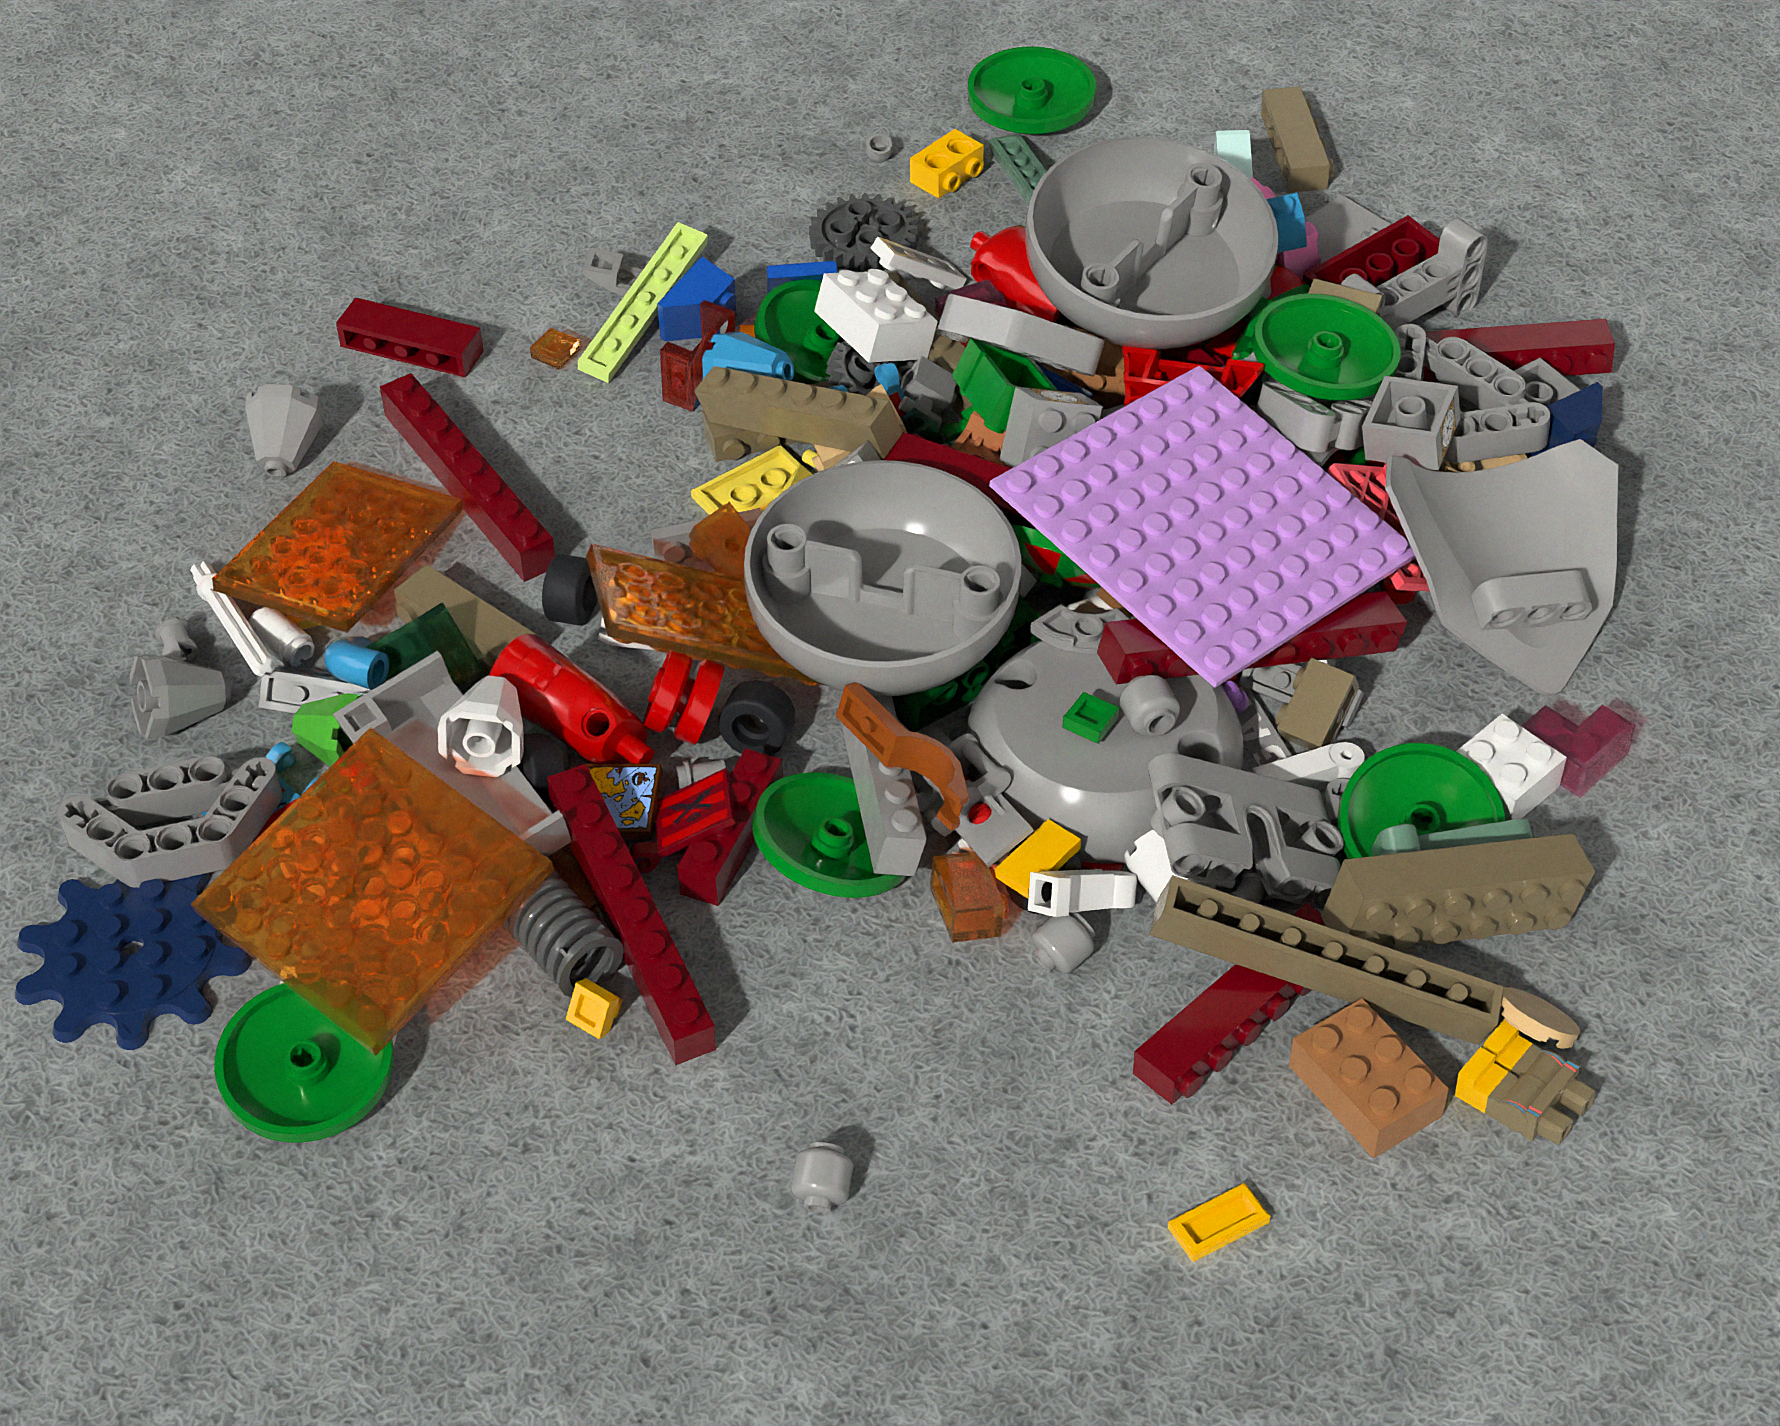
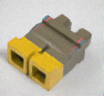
[1455,1019,1596,1145]

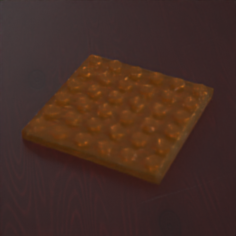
[191,727,554,1056]

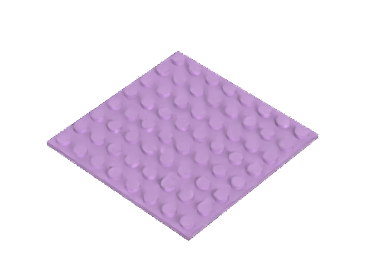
[989,366,1416,688]

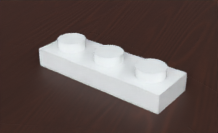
[871,236,967,290]

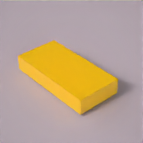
[995,819,1081,899]
[1168,1182,1271,1262]

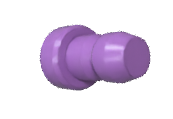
[1223,681,1249,713]

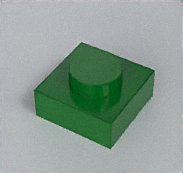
[1062,691,1119,744]

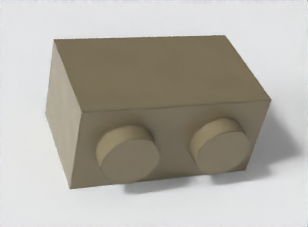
[1275,658,1359,750]

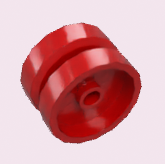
[642,644,725,745]

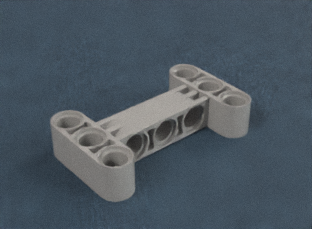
[1341,218,1488,331]

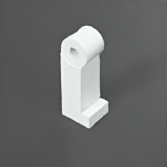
[1252,742,1365,790]
[1028,869,1137,917]

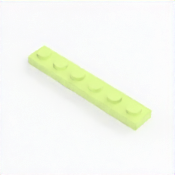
[578,222,708,383]

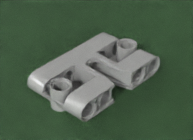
[1148,753,1344,909]

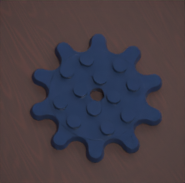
[15,873,251,1050]

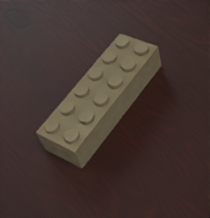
[1321,833,1595,949]

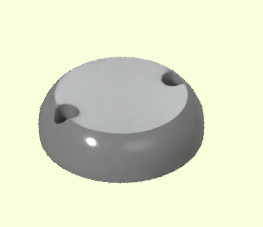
[1025,137,1278,350]
[744,460,1021,697]
[966,640,1244,866]

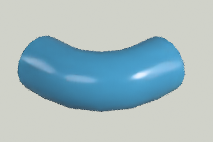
[324,636,389,690]

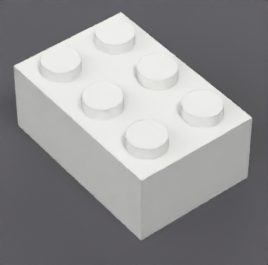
[814,269,938,363]

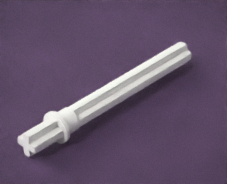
[190,561,275,677]

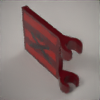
[630,768,736,874]

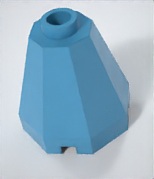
[702,332,794,381]

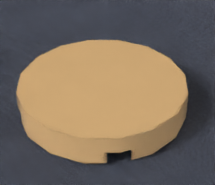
[1500,987,1581,1049]

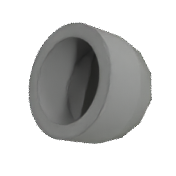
[866,134,892,163]

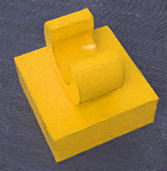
[565,978,623,1039]

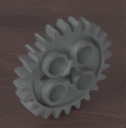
[809,193,918,272]
[826,340,921,425]

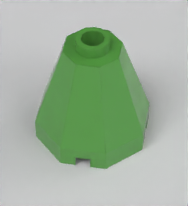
[292,693,365,774]

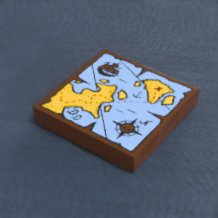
[582,764,663,839]

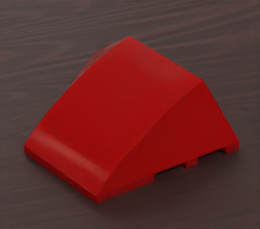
[1122,346,1265,407]

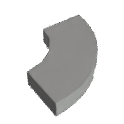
[1031,604,1130,654]

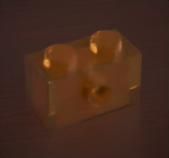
[688,501,751,595]
[930,852,1009,943]

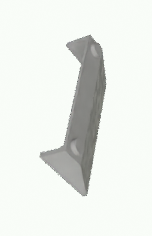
[333,651,572,888]

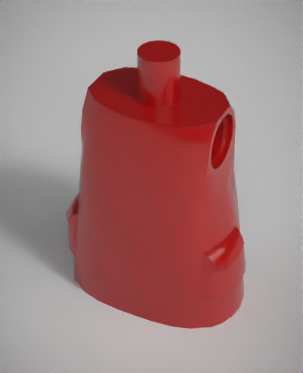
[970,225,1082,329]
[489,634,655,764]

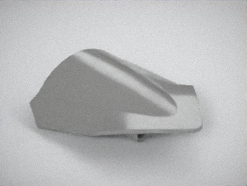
[1385,439,1619,695]

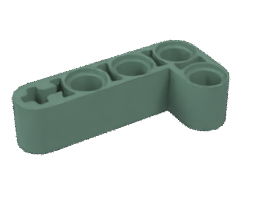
[1371,819,1534,856]

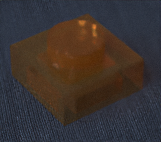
[530,327,580,369]

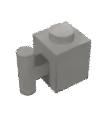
[898,356,957,430]

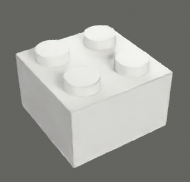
[1456,714,1567,821]

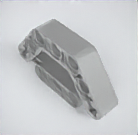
[936,294,1105,377]
[1394,324,1550,463]
[1256,378,1377,452]
[57,756,283,888]

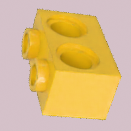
[910,129,984,199]

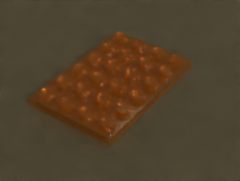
[212,461,462,633]
[586,543,826,686]

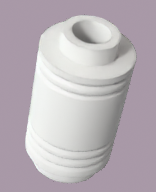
[249,606,315,667]

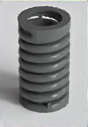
[483,852,624,997]

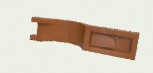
[836,682,969,831]

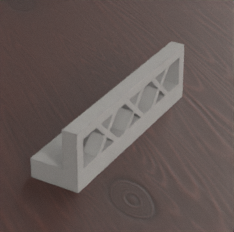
[258,664,385,713]

